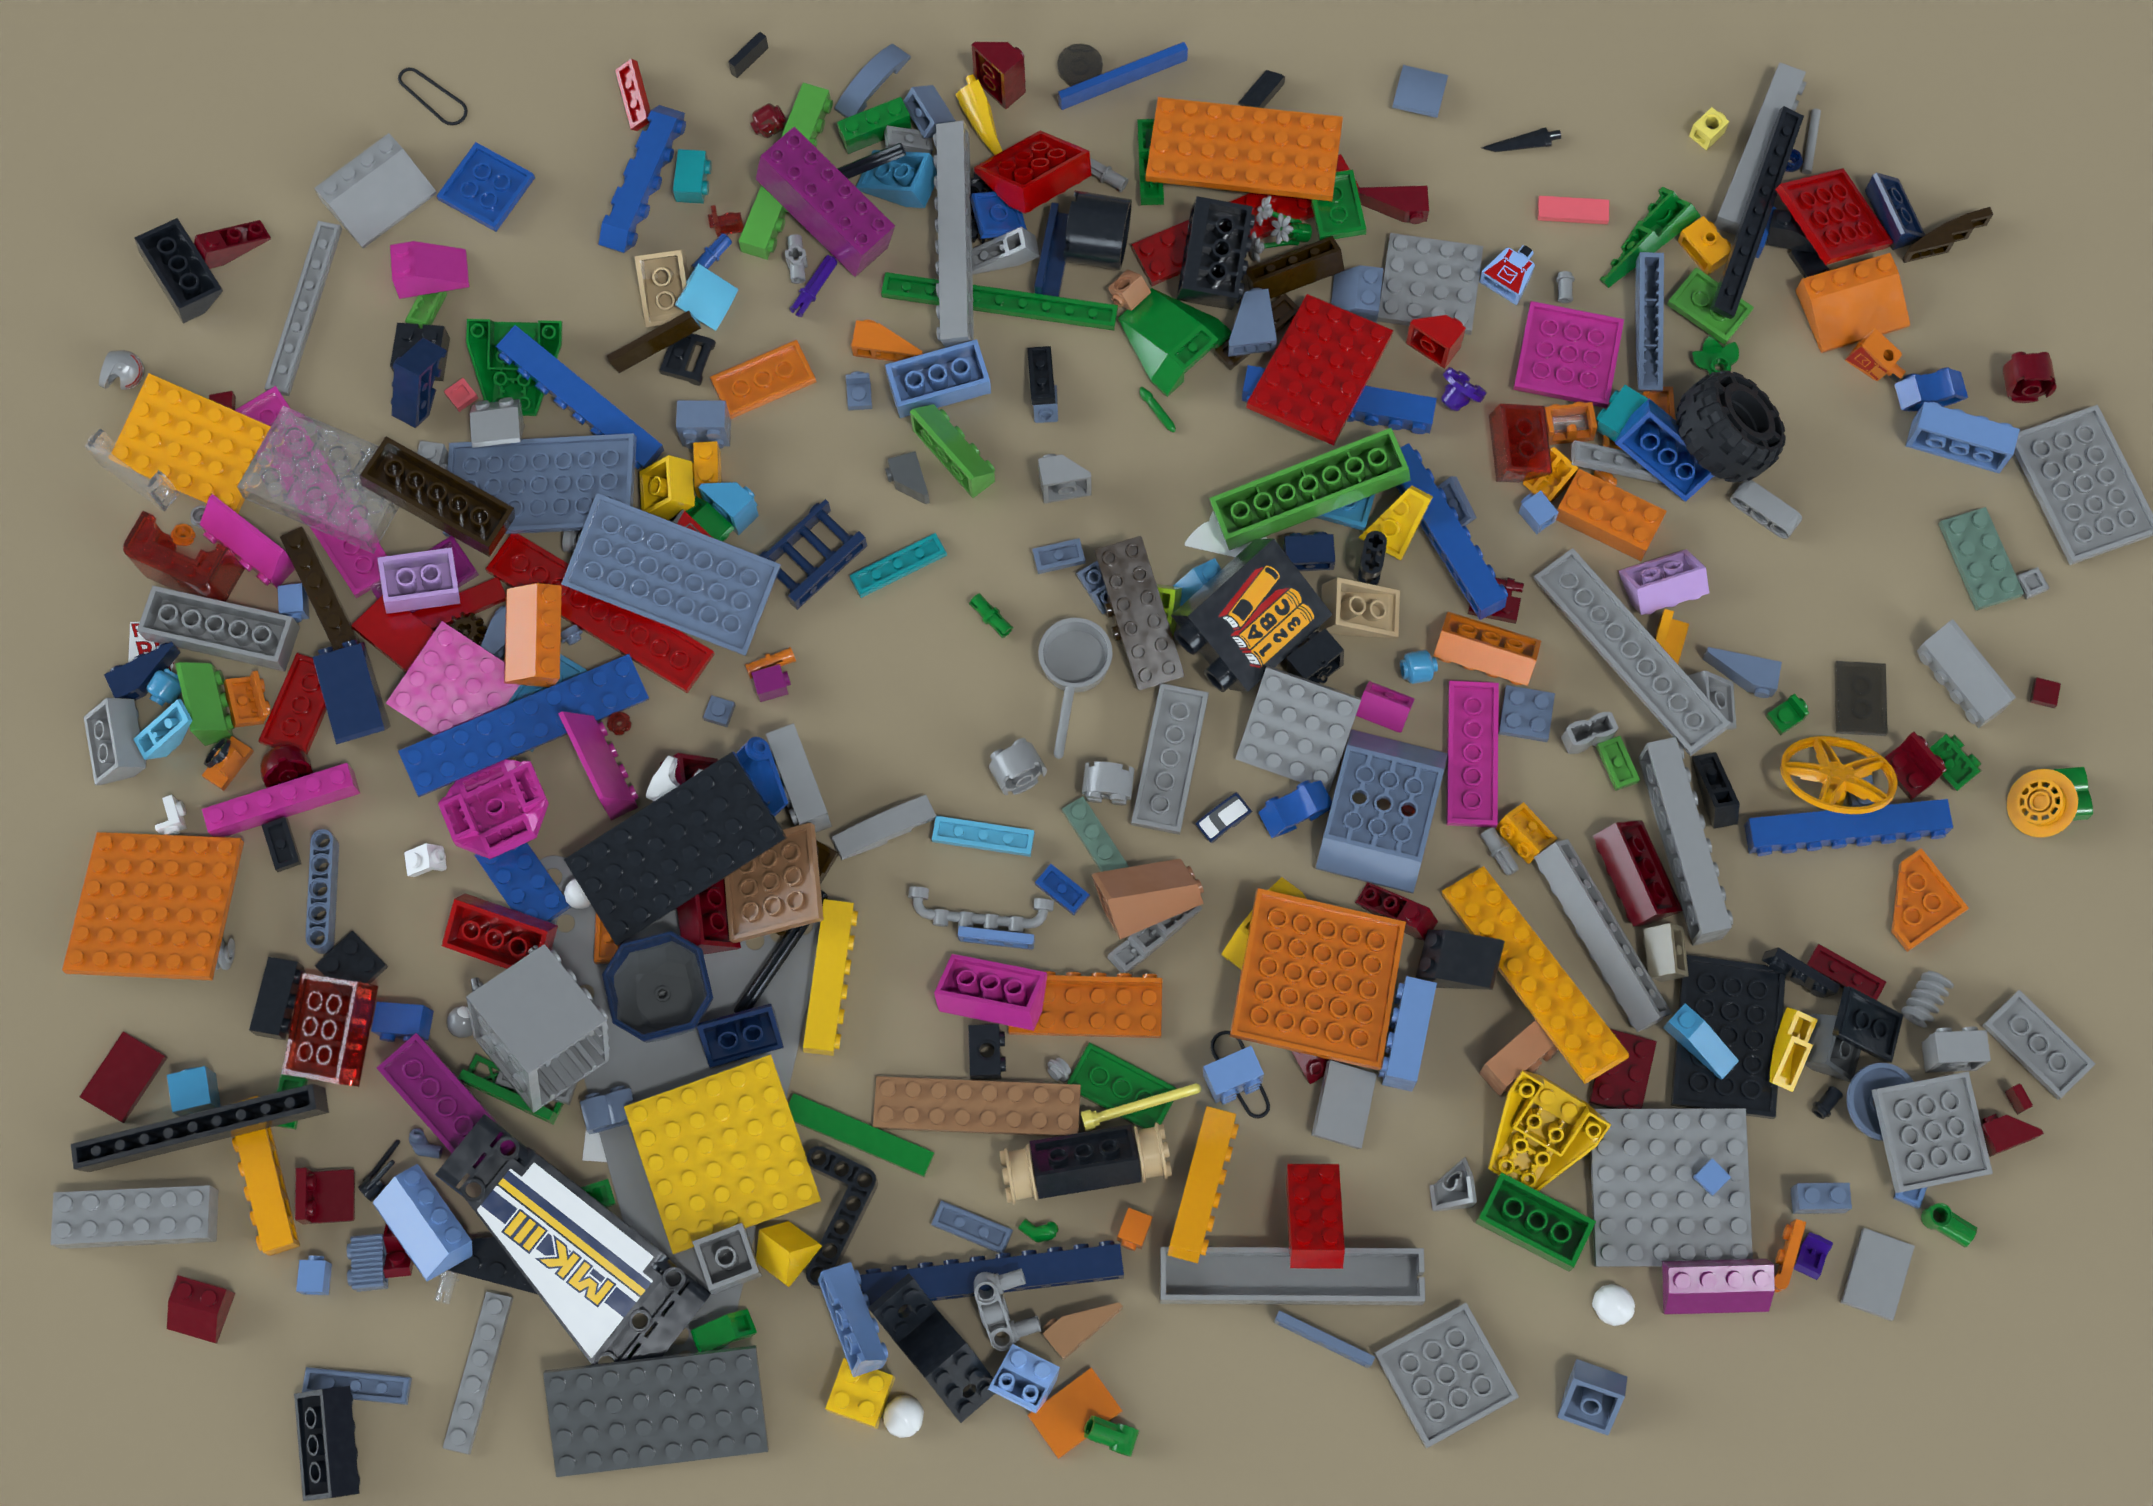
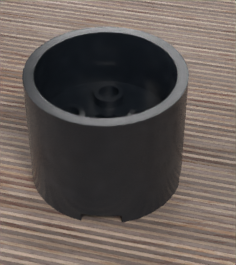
[1064,190,1132,270]

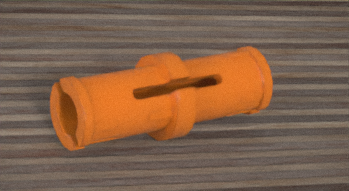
[745,647,796,679]

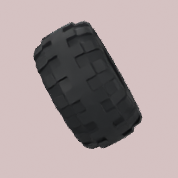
[1676,370,1786,483]

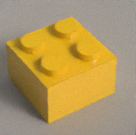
[639,455,695,520]
[825,1358,895,1429]

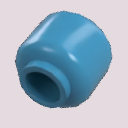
[1400,650,1438,684]
[146,668,181,706]

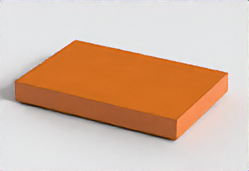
[1027,1368,1123,1459]

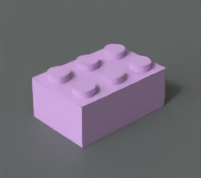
[378,548,461,614]

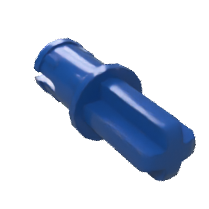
[691,233,732,269]

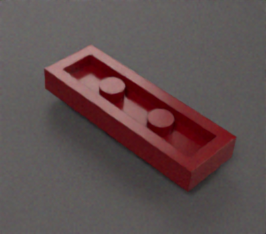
[1807,944,1886,1000]

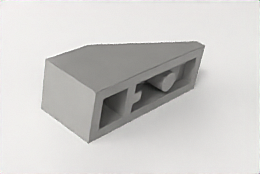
[972,227,1040,275]

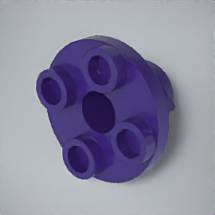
[1441,367,1487,411]

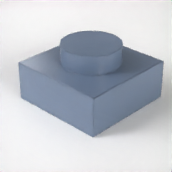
[703,695,736,727]

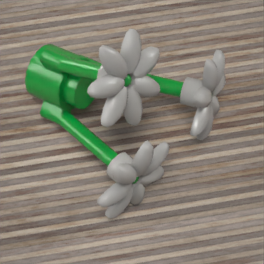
[1249,196,1312,262]

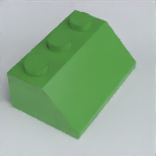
[175,662,235,746]

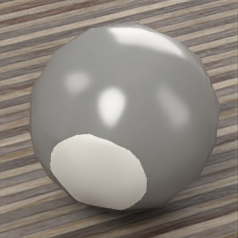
[447,1006,473,1038]

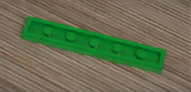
[788,1093,935,1177]

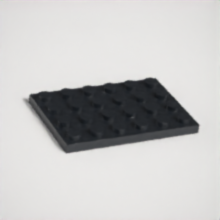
[1671,955,1786,1119]

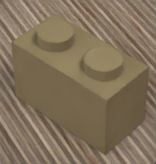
[1643,923,1688,982]

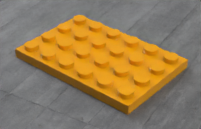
[108,373,277,514]

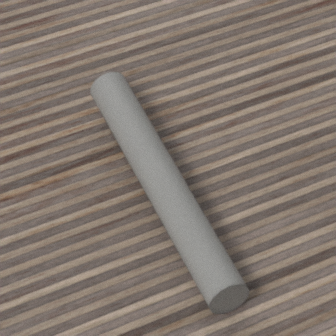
[1802,109,1821,174]

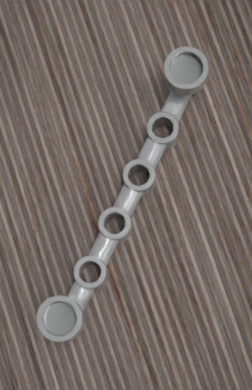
[908,886,1054,933]

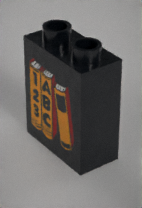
[1171,538,1333,692]

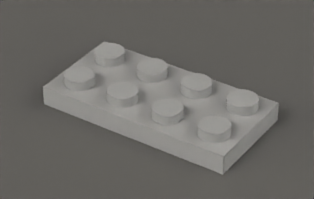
[1982,990,2095,1100]

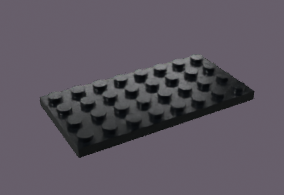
[564,752,787,946]

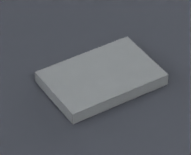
[1311,1060,1377,1149]
[1841,1228,1915,1321]

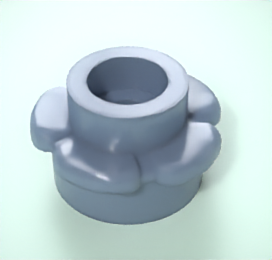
[561,625,583,646]

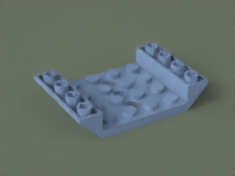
[1315,729,1448,894]

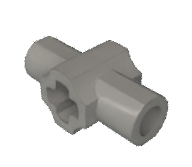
[785,234,808,284]

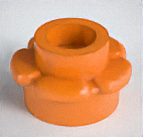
[171,524,196,546]

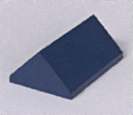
[1865,172,1925,250]
[697,1003,784,1068]

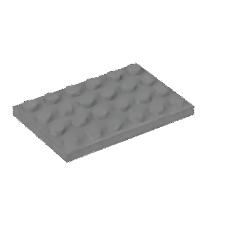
[2014,405,2153,565]

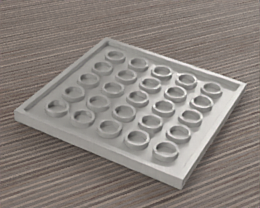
[1590,1109,1753,1267]

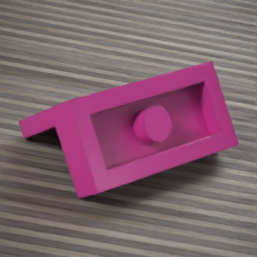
[1356,681,1415,733]

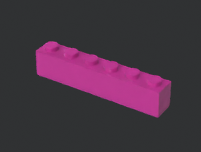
[202,763,360,837]

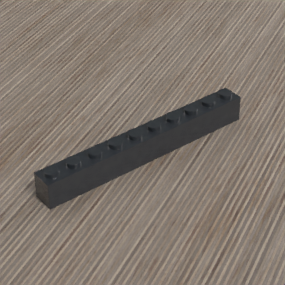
[71,1084,329,1172]

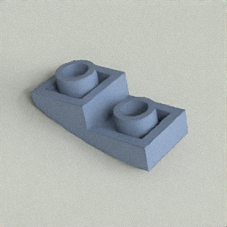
[1076,561,1108,614]

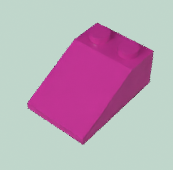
[390,241,470,299]

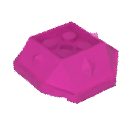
[438,759,549,859]

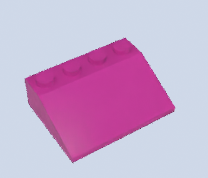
[558,711,639,821]

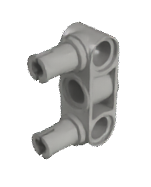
[974,1268,1042,1351]

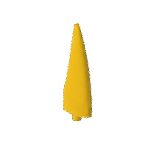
[956,74,1002,155]

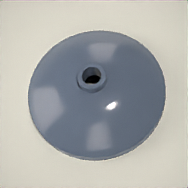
[1847,1063,1914,1141]

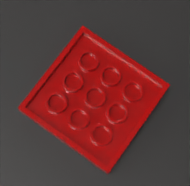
[1775,168,1894,265]

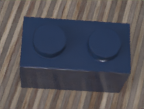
[1283,532,1335,571]

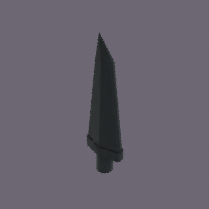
[1481,127,1561,152]

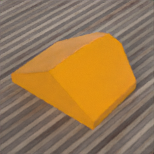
[1523,447,1579,502]

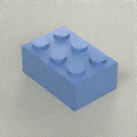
[1203,1046,1264,1105]

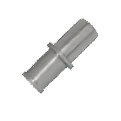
[1090,158,1128,192]
[1480,827,1519,875]

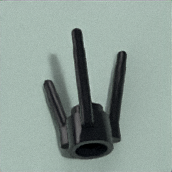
[358,1140,400,1202]

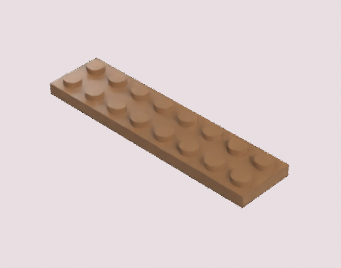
[873,1076,1081,1137]

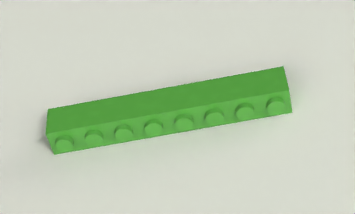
[739,82,833,260]

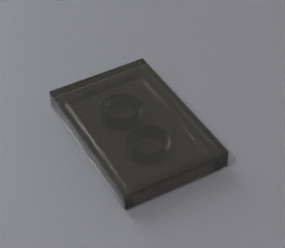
[1835,661,1888,736]

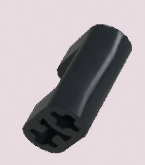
[1357,531,1387,586]

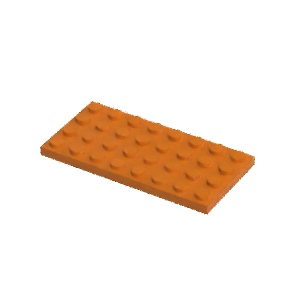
[1146,97,1343,201]

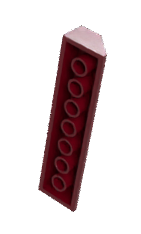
[660,753,741,954]

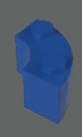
[1894,367,1968,411]
[1258,780,1332,838]

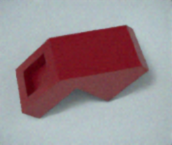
[383,1224,414,1278]

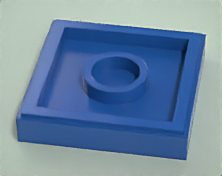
[970,192,1027,239]

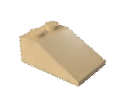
[634,250,689,327]
[1320,577,1400,638]

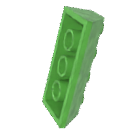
[910,404,995,498]

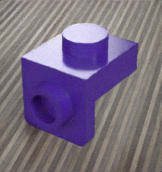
[1793,1232,1833,1280]

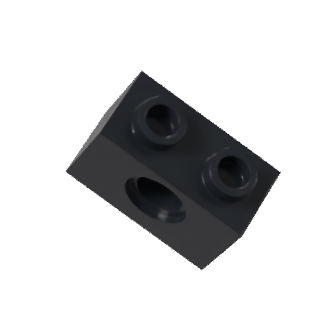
[968,1024,1006,1080]

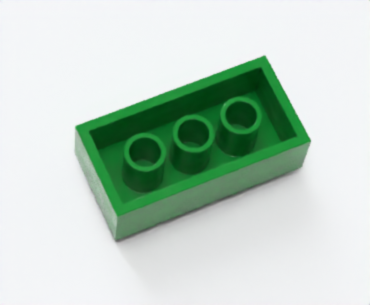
[1475,1172,1596,1272]

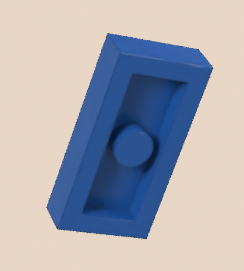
[1035,864,1090,915]

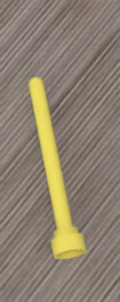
[1080,1083,1201,1132]

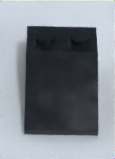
[1416,930,1505,990]

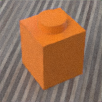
[1117,1207,1153,1251]

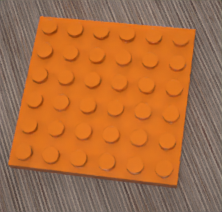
[62,832,244,981]
[1229,888,1406,1070]

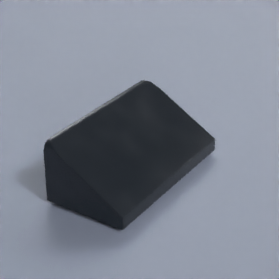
[1238,70,1285,108]

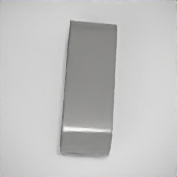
[1730,479,1802,539]

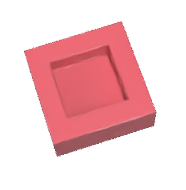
[444,378,479,412]

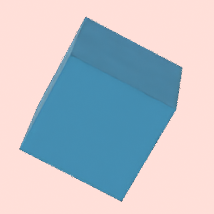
[167,1066,221,1117]

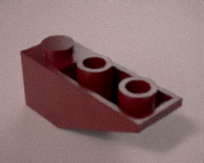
[194,220,271,269]
[1355,882,1438,942]

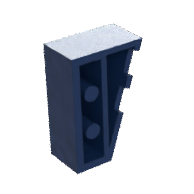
[391,338,447,428]

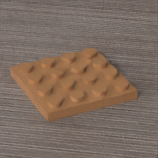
[724,823,824,943]

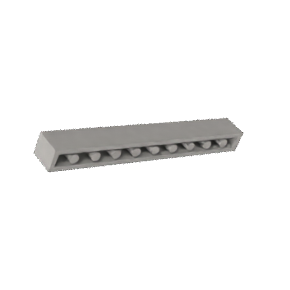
[933,120,974,348]

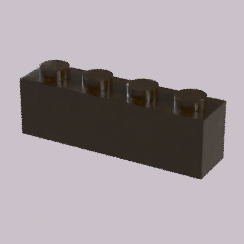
[1246,236,1345,299]

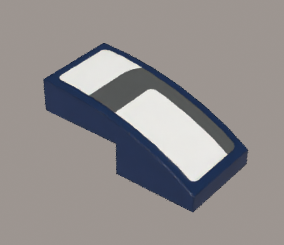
[1195,792,1253,843]

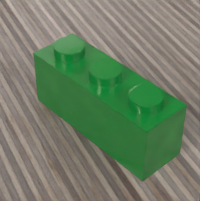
[837,97,912,154]

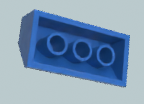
[1615,398,1714,502]

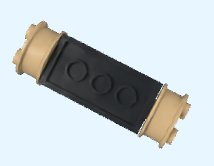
[999,1122,1172,1205]

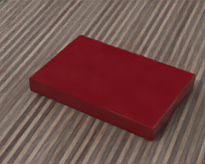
[79,1032,167,1123]

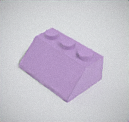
[1619,549,1709,615]

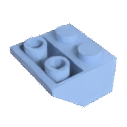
[988,1344,1060,1413]

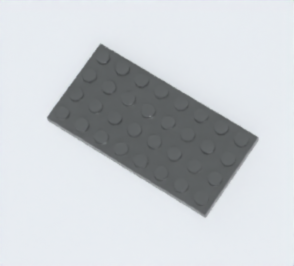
[543,1345,769,1477]

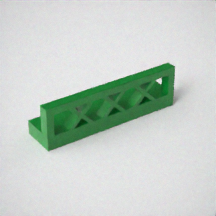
[458,1054,564,1125]

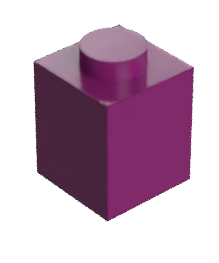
[751,664,791,702]

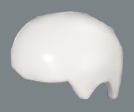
[1592,1284,1635,1326]
[883,1395,924,1438]

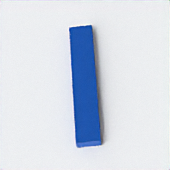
[1058,42,1188,110]

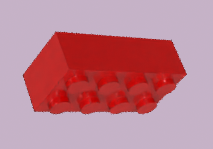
[441,893,558,969]
[1286,1164,1345,1269]

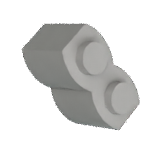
[1562,712,1618,754]

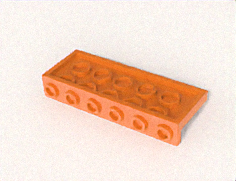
[1008,971,1163,1038]

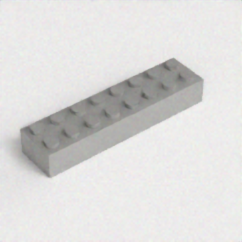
[1638,737,1733,946]

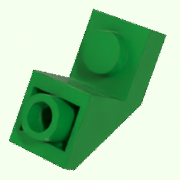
[686,496,735,542]
[690,1309,757,1352]

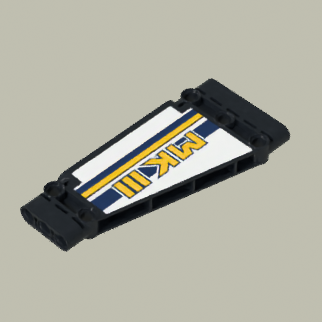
[435,1114,711,1365]

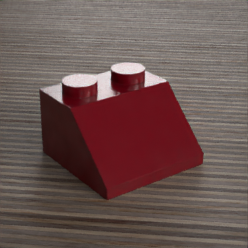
[167,1275,235,1344]

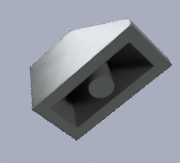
[885,451,930,504]

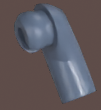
[409,1128,443,1159]

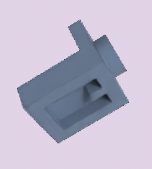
[845,371,872,411]
[1033,385,1058,423]

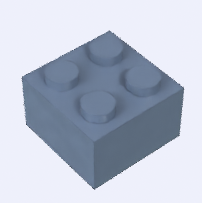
[676,400,731,449]

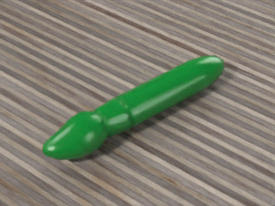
[1139,387,1176,432]

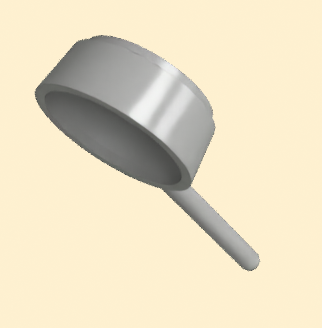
[1038,618,1112,759]

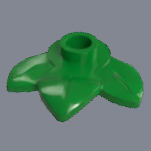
[1692,336,1739,374]

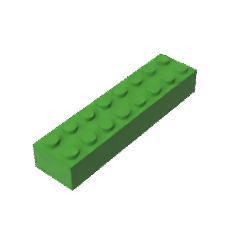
[1209,428,1411,551]

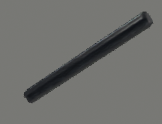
[734,890,828,1013]

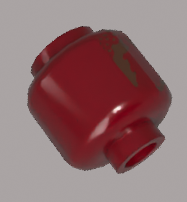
[750,103,787,138]

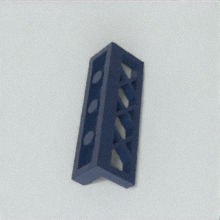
[1034,202,1069,297]

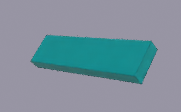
[849,533,947,598]

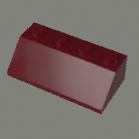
[1593,820,1683,927]

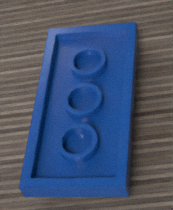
[474,843,571,922]

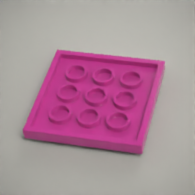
[1513,301,1624,408]
[386,621,519,735]

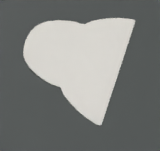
[1185,511,1267,557]

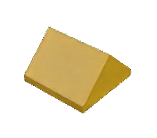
[756,1221,822,1287]

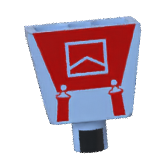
[1479,245,1535,305]

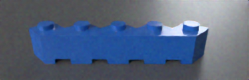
[598,105,686,253]

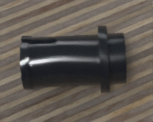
[1812,1086,1843,1119]

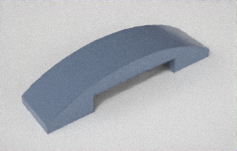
[835,44,911,118]

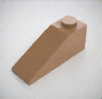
[1042,1302,1123,1360]

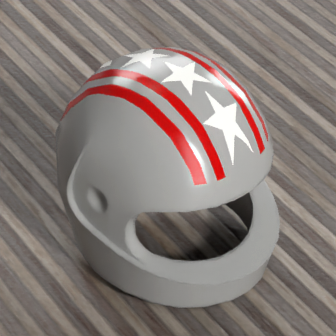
[99,350,144,390]

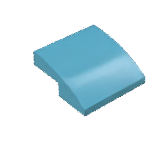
[674,263,738,331]

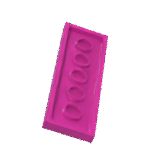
[1446,681,1499,828]

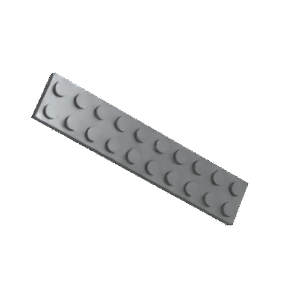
[1534,548,1730,756]

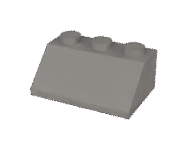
[84,698,146,785]

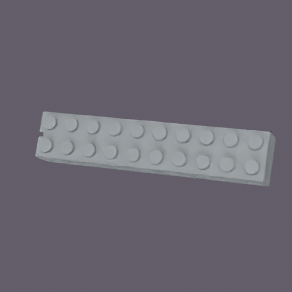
[1160,1247,1425,1305]

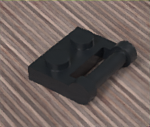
[660,333,716,386]

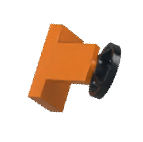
[202,736,254,791]

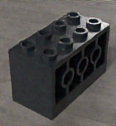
[1176,196,1255,310]

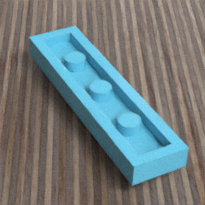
[932,816,1035,857]

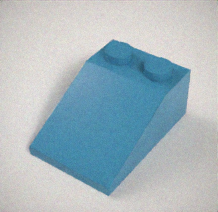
[856,150,937,208]

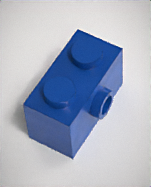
[371,1002,434,1042]

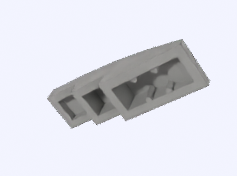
[831,795,936,860]
[1107,905,1202,973]

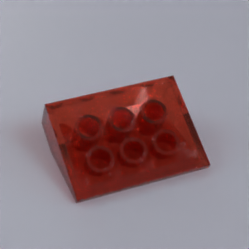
[281,973,378,1087]

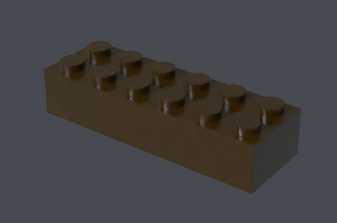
[360,436,515,557]

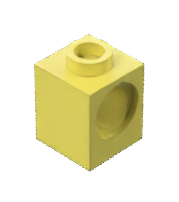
[1689,107,1729,150]

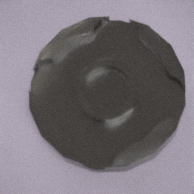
[1057,43,1103,86]

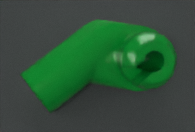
[1018,1219,1059,1243]

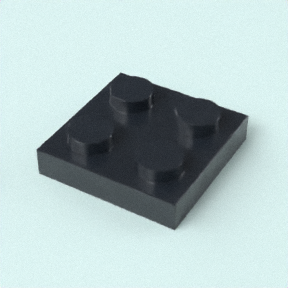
[315,931,388,1002]

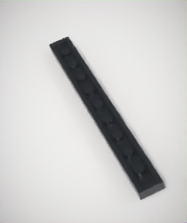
[1710,106,1804,319]

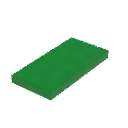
[1067,1042,1178,1129]

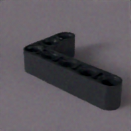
[806,1146,878,1289]

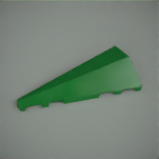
[1600,187,1701,288]

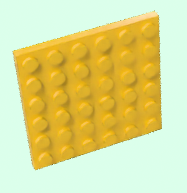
[624,1055,821,1255]

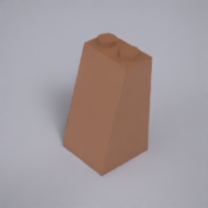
[1091,859,1204,939]

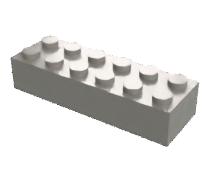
[137,586,300,672]
[51,1185,219,1249]

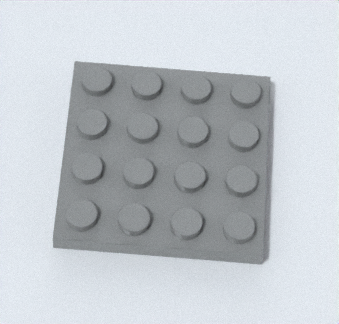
[1377,233,1483,335]
[1235,665,1362,792]
[1872,1071,1993,1193]
[1374,1303,1519,1448]

